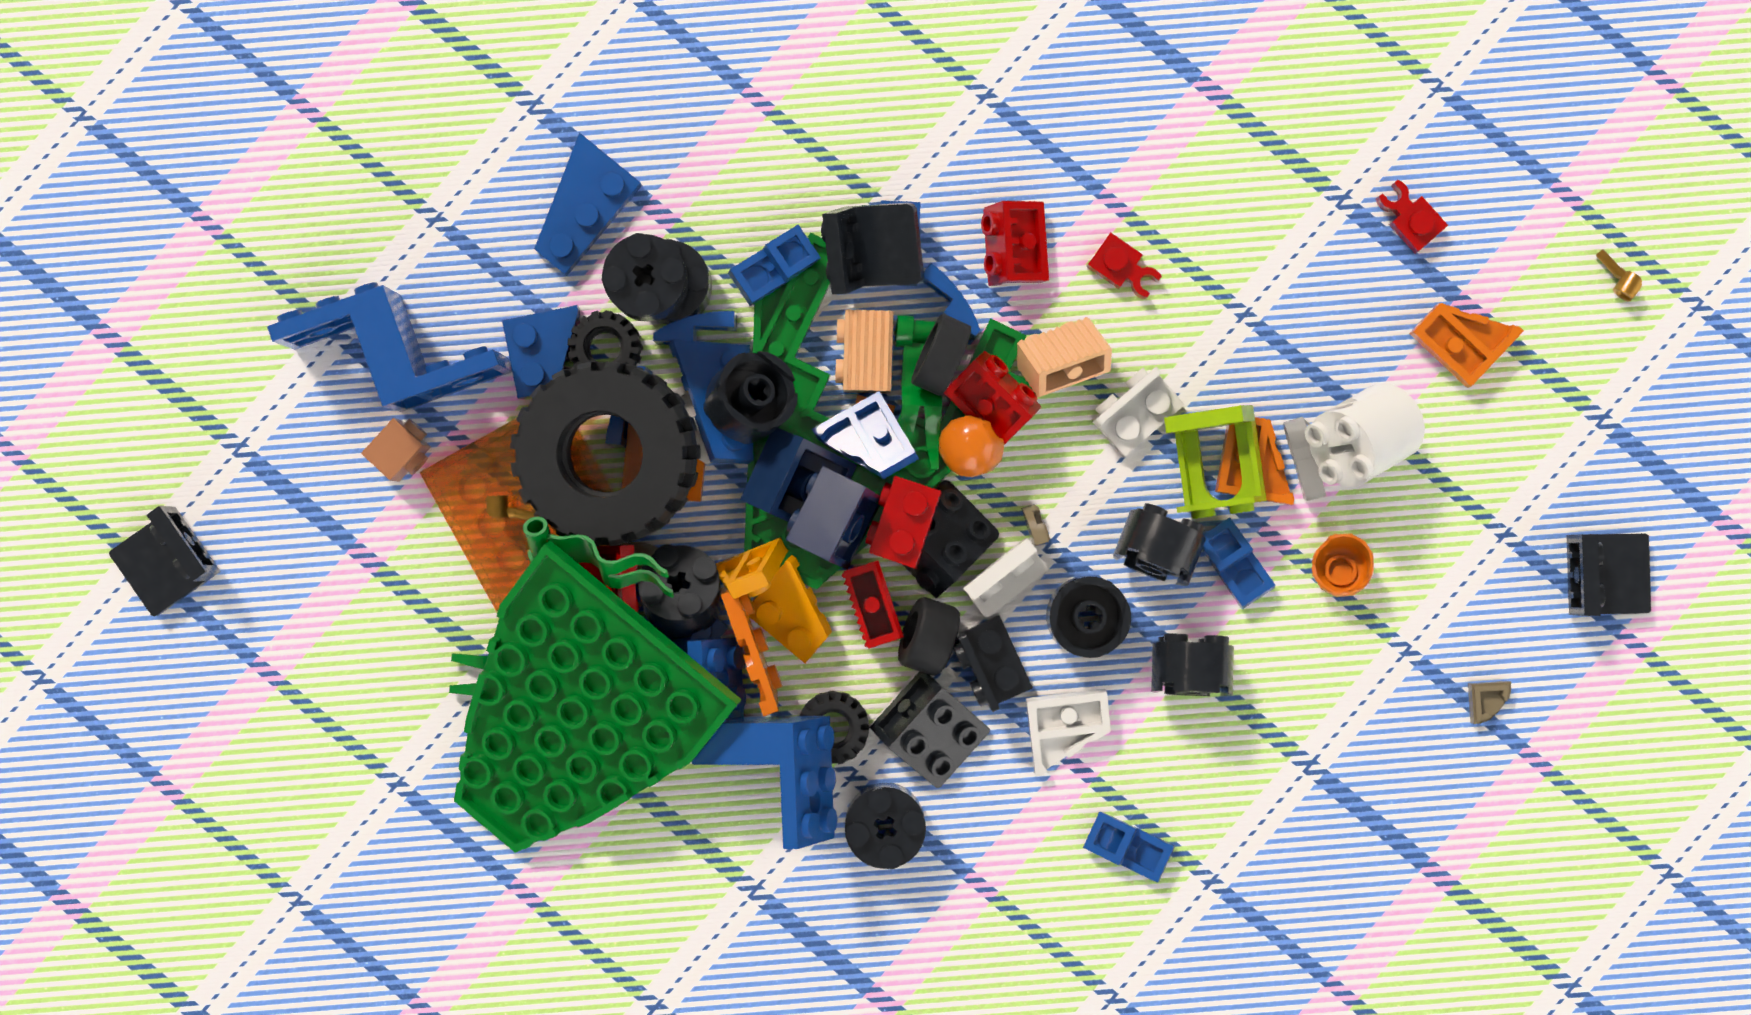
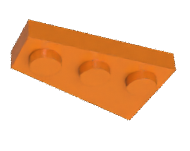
[721,586,783,717]

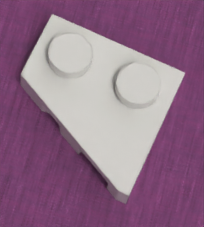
[1026,688,1111,776]

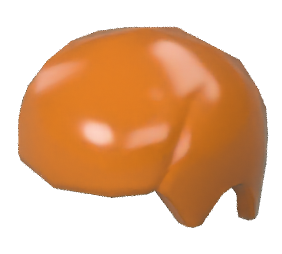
[939,415,1004,477]
[1311,534,1374,597]

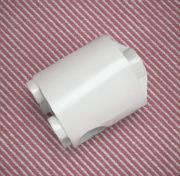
[1305,383,1425,487]

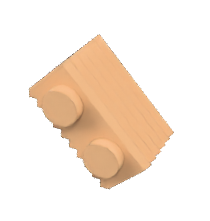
[835,309,893,394]
[1017,317,1112,397]

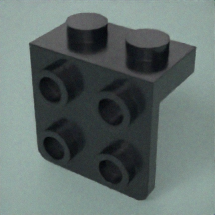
[821,203,924,295]
[902,480,999,599]

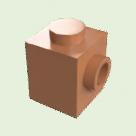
[361,418,431,482]

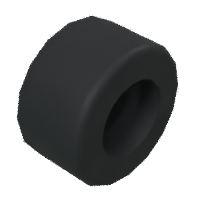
[898,597,960,676]

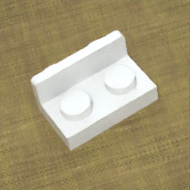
[1092,367,1185,458]
[962,538,1048,618]

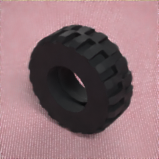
[510,361,701,546]

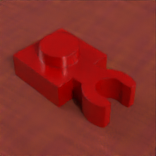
[1375,180,1448,254]
[1086,232,1162,299]

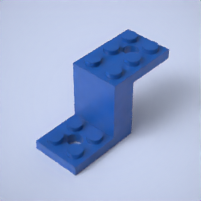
[267,282,512,412]
[687,637,838,849]

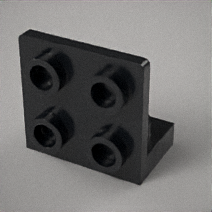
[109,506,221,616]
[1566,533,1651,616]
[954,615,1033,712]
[869,671,990,788]

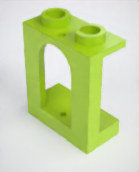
[1164,405,1267,519]

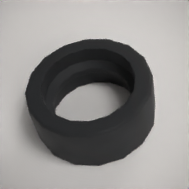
[911,314,971,396]

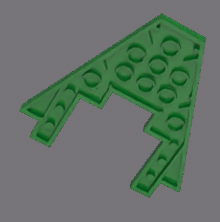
[744,232,1036,590]

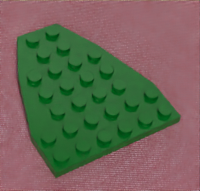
[454,540,742,853]

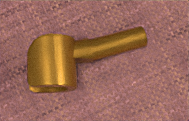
[1595,249,1642,302]
[486,495,535,521]

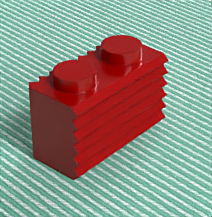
[841,560,904,649]

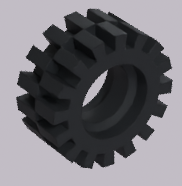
[567,310,643,367]
[799,691,869,765]

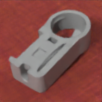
[1283,417,1326,502]

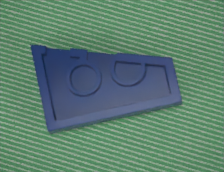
[534,132,642,276]
[669,339,754,464]

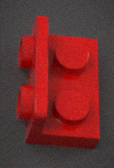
[981,201,1049,286]
[944,351,1042,445]

